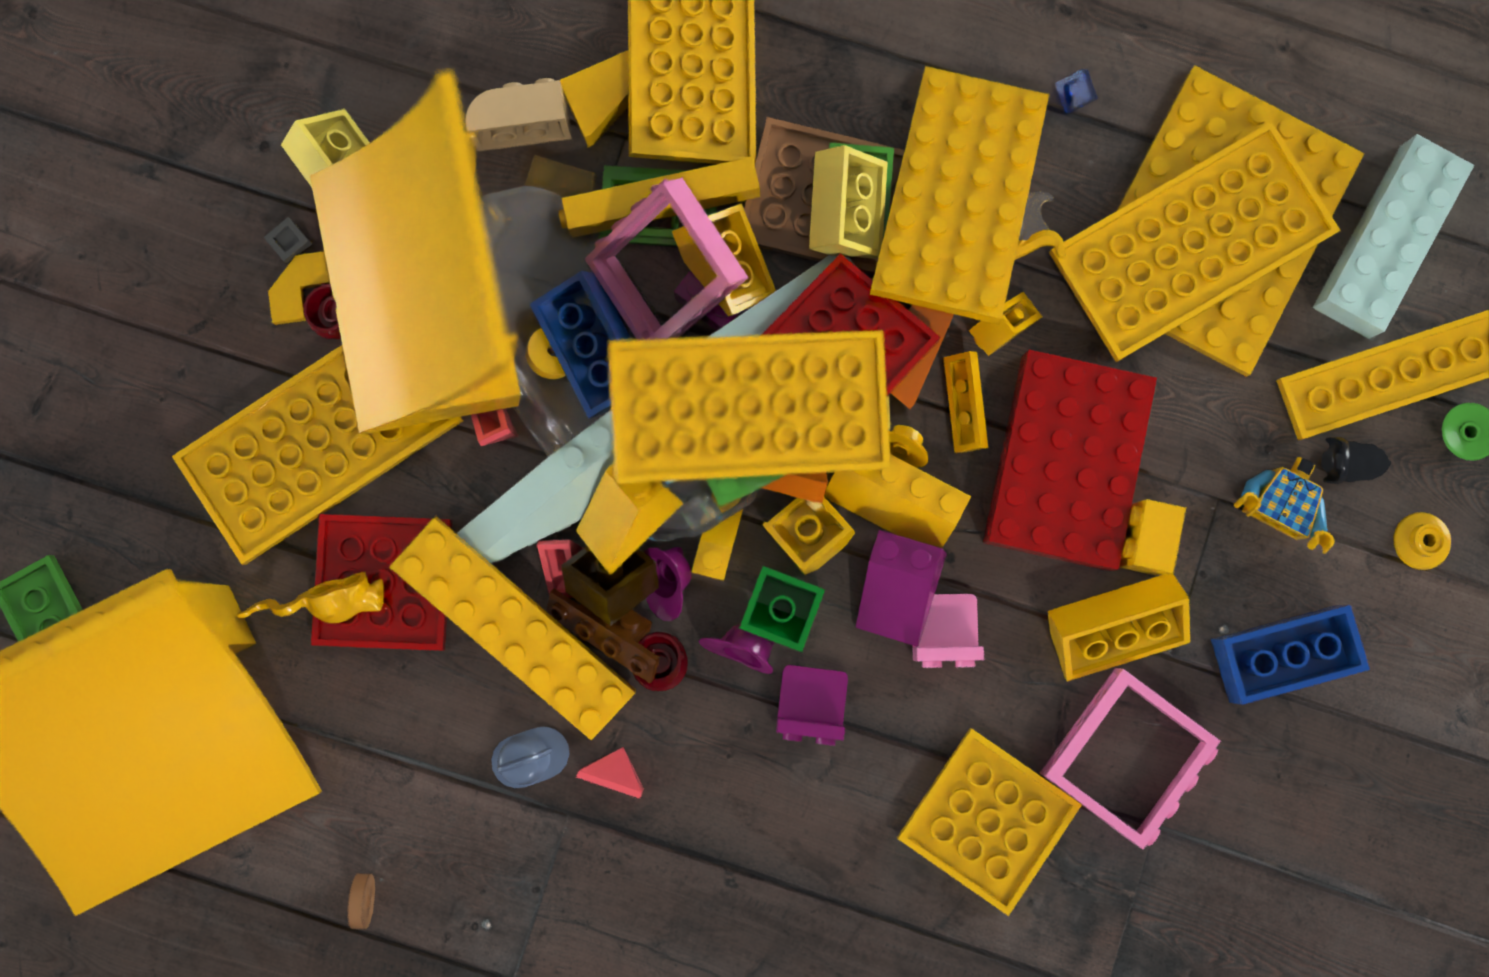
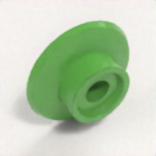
[1442,403,1489,461]

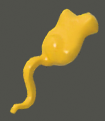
[237,572,384,624]

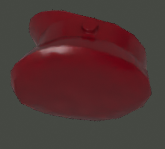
[304,283,341,339]
[633,631,688,691]

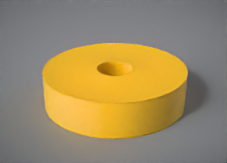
[525,328,566,379]

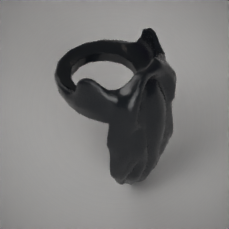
[1321,437,1391,484]

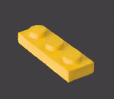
[944,351,989,453]

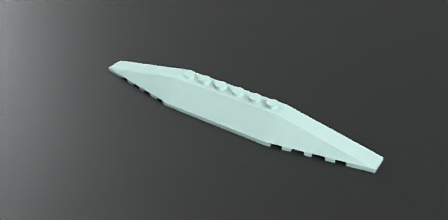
[456,255,857,563]

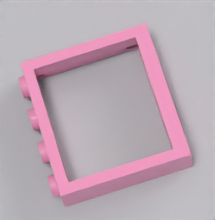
[585,178,748,340]
[1040,668,1220,849]

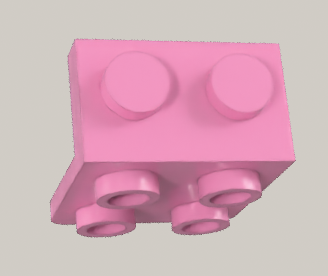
[912,594,984,668]

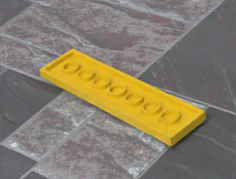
[1276,310,1489,441]
[390,516,636,740]

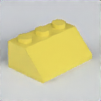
[281,109,369,187]
[809,145,888,259]

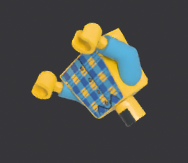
[1234,457,1335,554]

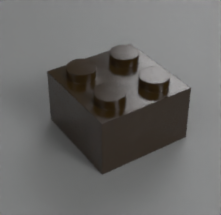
[561,546,659,626]

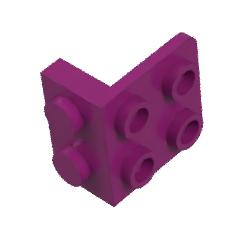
[776,665,848,746]

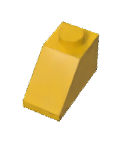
[969,292,1043,356]

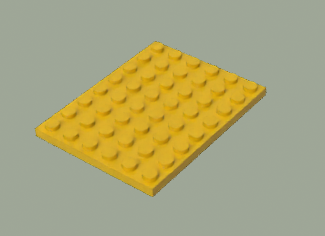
[1116,65,1364,377]

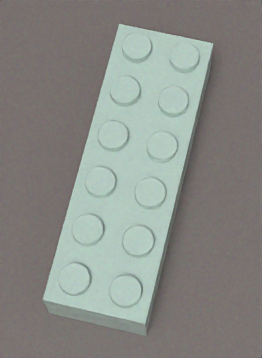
[1312,134,1474,339]

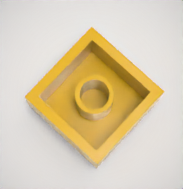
[1119,499,1186,576]

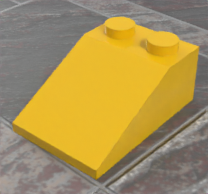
[672,203,776,316]
[576,463,683,574]

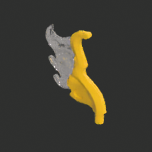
[1015,191,1066,260]

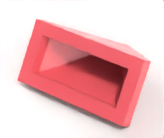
[471,408,519,446]
[537,540,584,598]
[577,747,644,799]

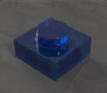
[1055,69,1098,113]

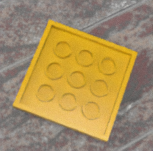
[897,728,1082,916]

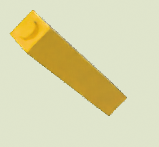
[558,157,761,238]

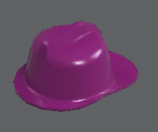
[644,547,692,621]
[699,624,774,674]

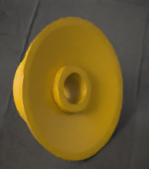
[889,425,928,468]
[1393,512,1451,570]

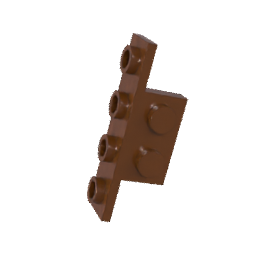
[546,589,660,683]

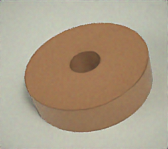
[348,873,375,929]

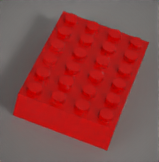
[983,350,1157,571]

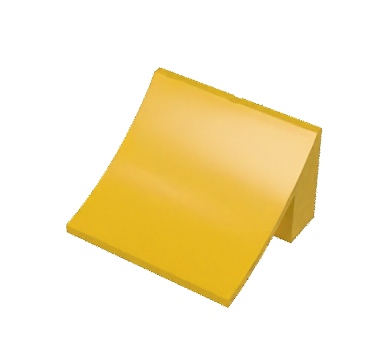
[310,71,521,435]
[0,569,322,916]

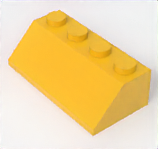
[824,454,971,548]
[1048,574,1190,682]

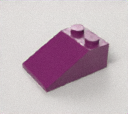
[855,530,947,647]

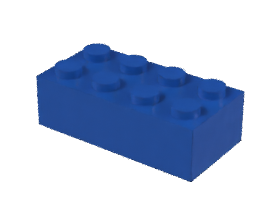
[1211,605,1370,705]

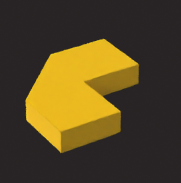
[268,251,331,325]

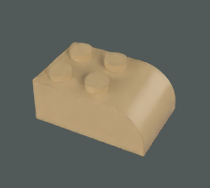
[466,78,572,151]

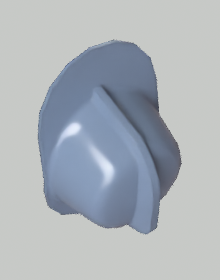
[491,726,569,788]

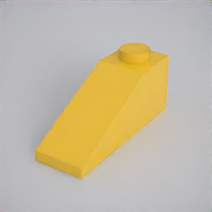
[692,494,747,581]

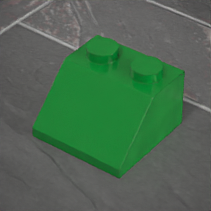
[739,566,825,652]

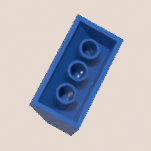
[530,271,632,418]

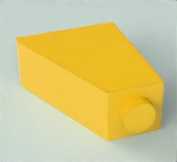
[560,50,628,147]

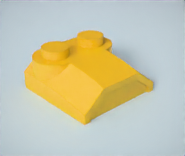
[762,497,855,575]

